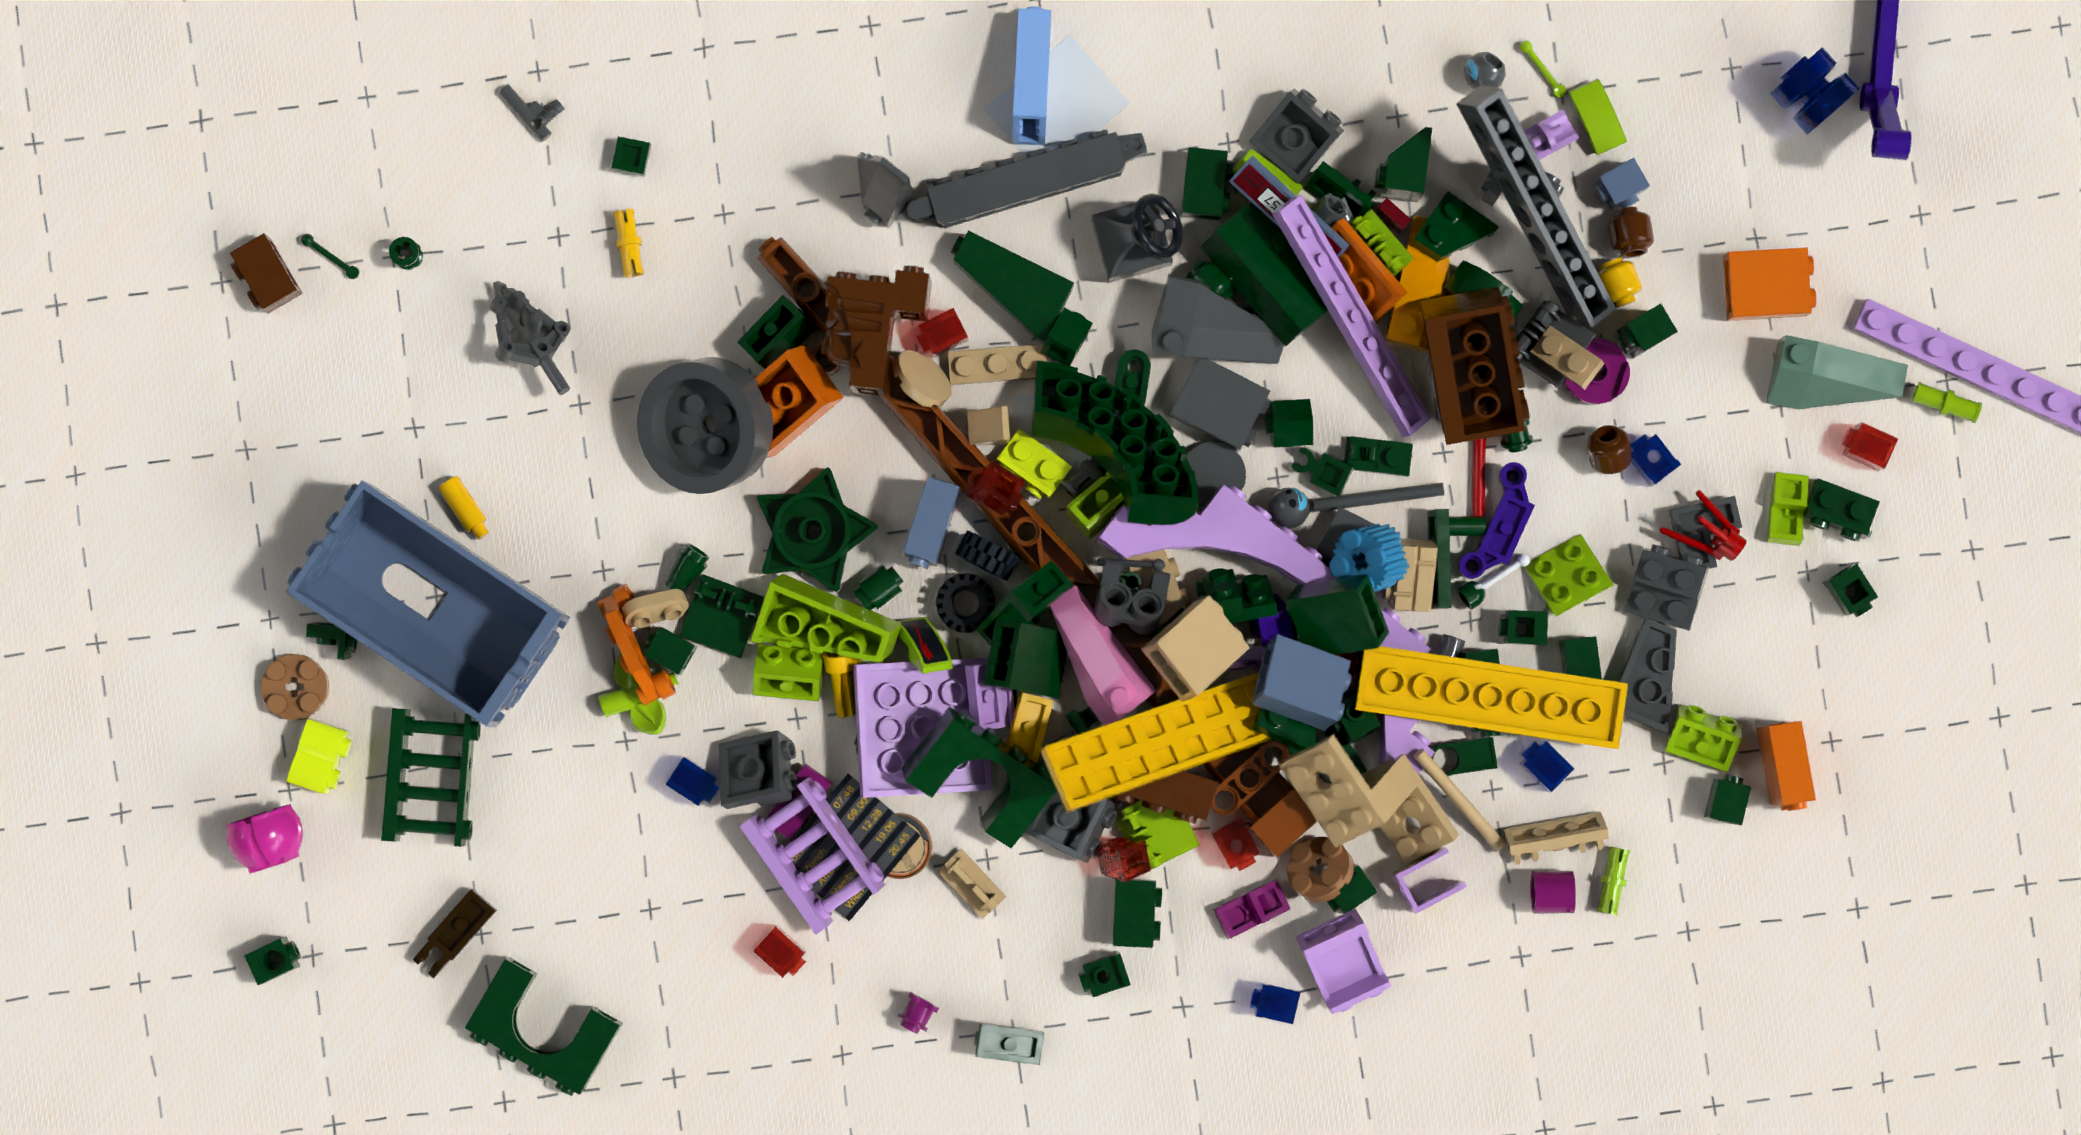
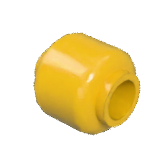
[1597,257,1642,308]

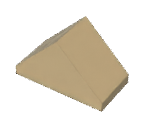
[967,406,1010,445]

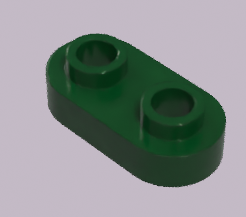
[1115,349,1151,405]

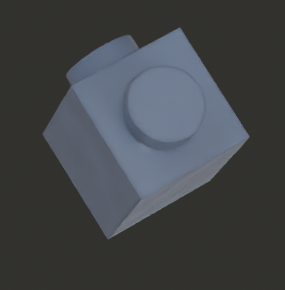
[1594,158,1650,209]

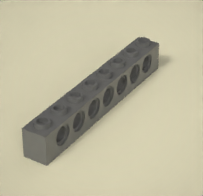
[1456,85,1616,328]

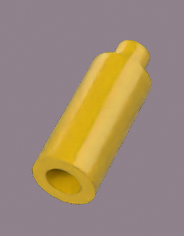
[438,476,489,540]

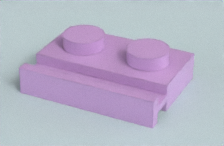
[965,662,1015,729]

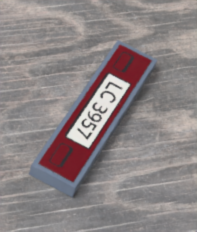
[1229,156,1350,258]

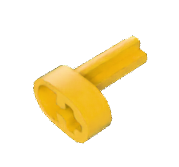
[823,652,862,718]

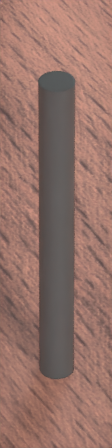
[1312,482,1444,512]

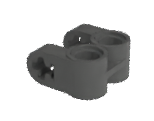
[1094,558,1170,634]

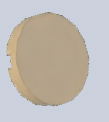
[892,350,952,408]

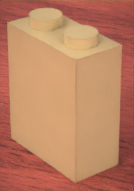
[1141,595,1250,702]

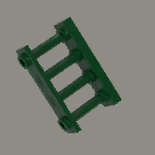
[381,708,481,847]

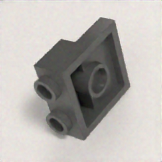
[1249,88,1344,184]
[1626,544,1709,631]
[718,730,797,809]
[1024,791,1117,863]

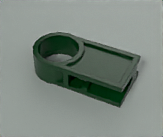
[1431,737,1498,776]

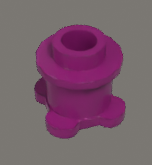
[897,992,939,1034]

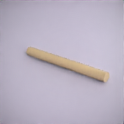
[1413,748,1506,851]

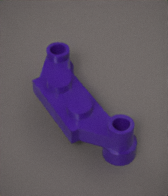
[1458,462,1535,579]

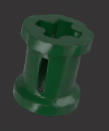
[389,237,424,270]

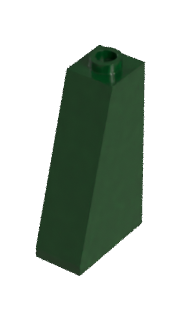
[951,230,1074,344]

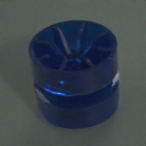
[1770,47,1860,135]

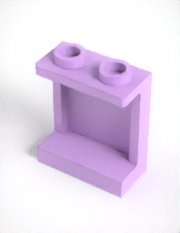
[1296,908,1391,1014]

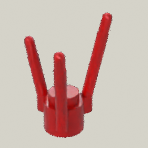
[1659,490,1747,561]

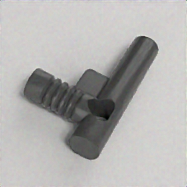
[499,84,565,142]

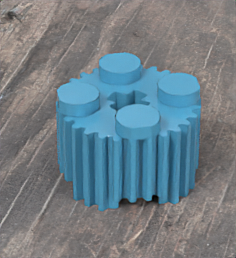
[1330,524,1409,592]

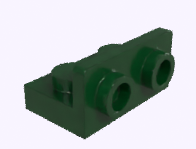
[1804,478,1880,542]

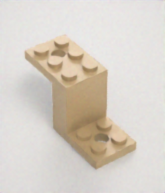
[1279,735,1459,864]

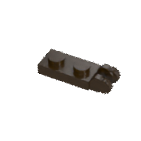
[413,888,497,979]

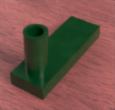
[1427,509,1486,610]

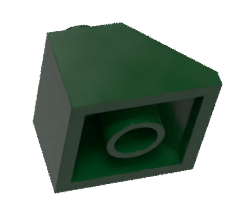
[1374,127,1432,203]

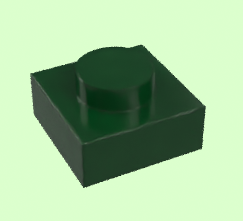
[611,136,651,177]

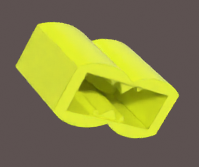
[286,718,352,794]

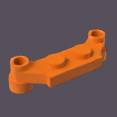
[597,584,676,706]

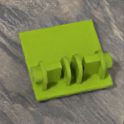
[1351,209,1414,276]
[1524,534,1614,617]
[1115,800,1200,874]

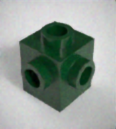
[1331,690,1380,746]

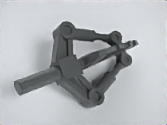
[490,281,570,395]

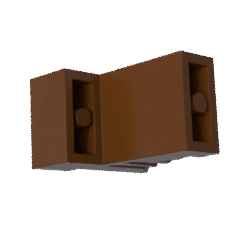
[821,266,932,397]

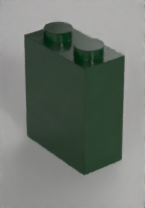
[1286,574,1389,655]
[984,619,1067,698]

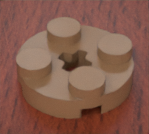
[261,654,329,720]
[1287,837,1354,903]

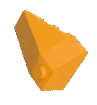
[1384,216,1452,354]

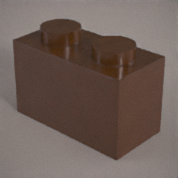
[230,233,303,313]

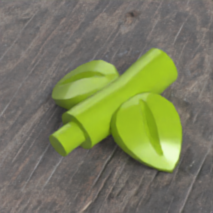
[598,653,679,735]

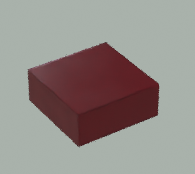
[1375,198,1411,233]

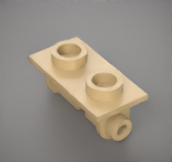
[938,848,1006,919]

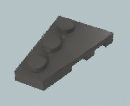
[1618,618,1677,734]

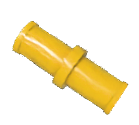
[613,209,644,278]

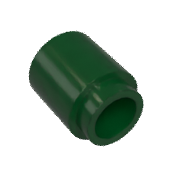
[853,565,904,610]

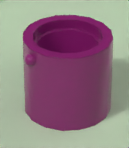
[1530,871,1576,914]

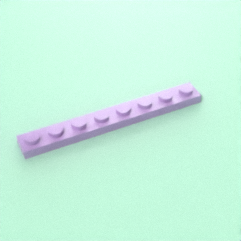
[1272,195,1431,437]
[1852,299,2081,434]

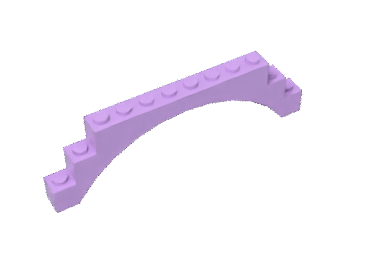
[1095,485,1435,774]

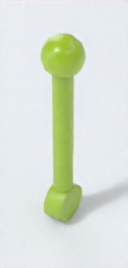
[1520,40,1566,98]

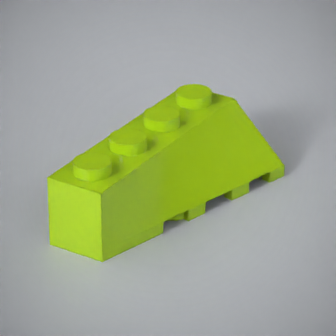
[750,574,902,662]

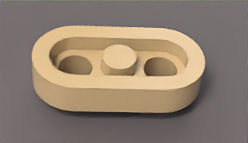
[621,589,689,628]

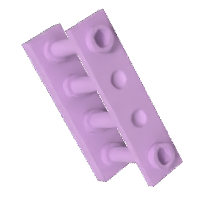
[739,777,886,935]

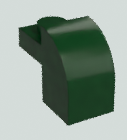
[1444,260,1523,318]

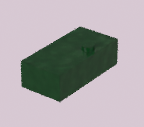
[1200,202,1329,347]

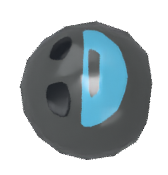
[1464,52,1506,90]
[1269,487,1309,528]

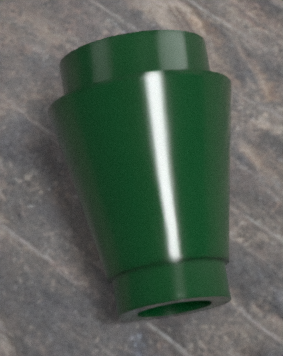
[665,543,709,591]

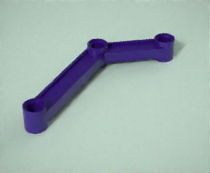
[1859,0,1912,160]

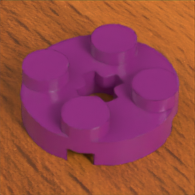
[1564,338,1630,405]

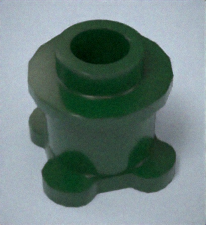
[1500,419,1533,453]

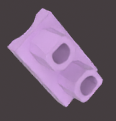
[1524,109,1579,160]

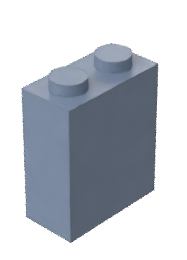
[903,476,961,569]
[1251,634,1351,731]

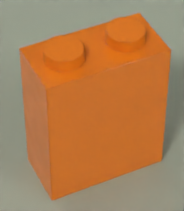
[1723,247,1816,321]
[1756,721,1816,811]

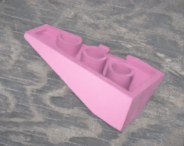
[1050,585,1157,726]

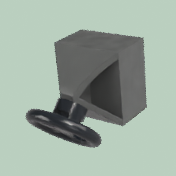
[1091,194,1183,283]

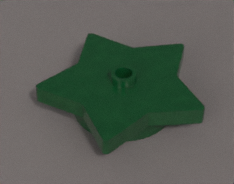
[757,467,878,592]

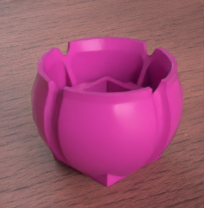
[225,804,303,874]

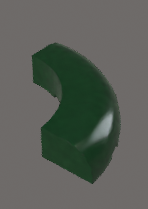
[1032,360,1199,525]

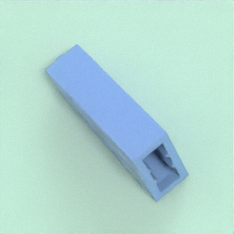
[1012,6,1051,146]

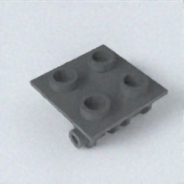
[1514,300,1596,387]

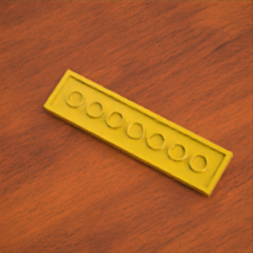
[1354,646,1628,749]

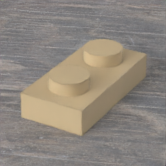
[1530,325,1604,390]

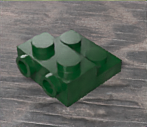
[1195,568,1278,623]

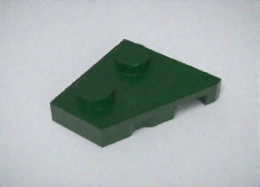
[1411,191,1499,262]

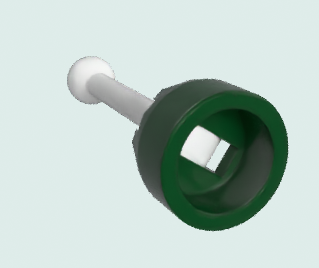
[1457,554,1530,610]

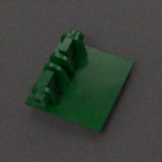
[679,574,764,658]

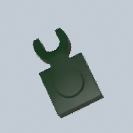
[1292,447,1355,497]

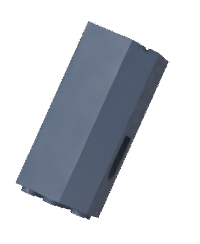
[286,480,570,727]

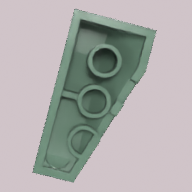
[1766,335,1908,410]

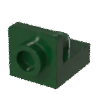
[306,622,357,660]

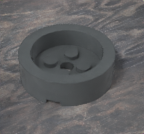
[637,357,773,494]

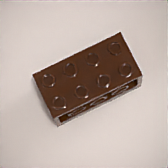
[1420,286,1530,445]

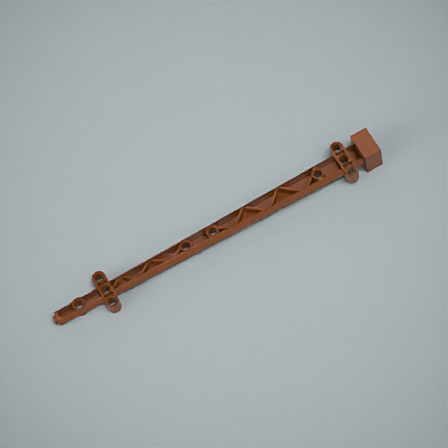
[758,237,1317,857]

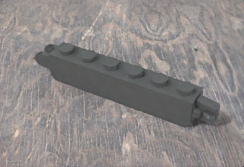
[906,130,1147,229]

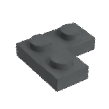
[1669,496,1742,569]

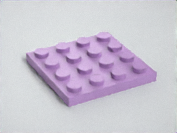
[853,658,992,798]

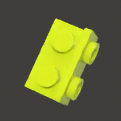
[996,428,1072,499]

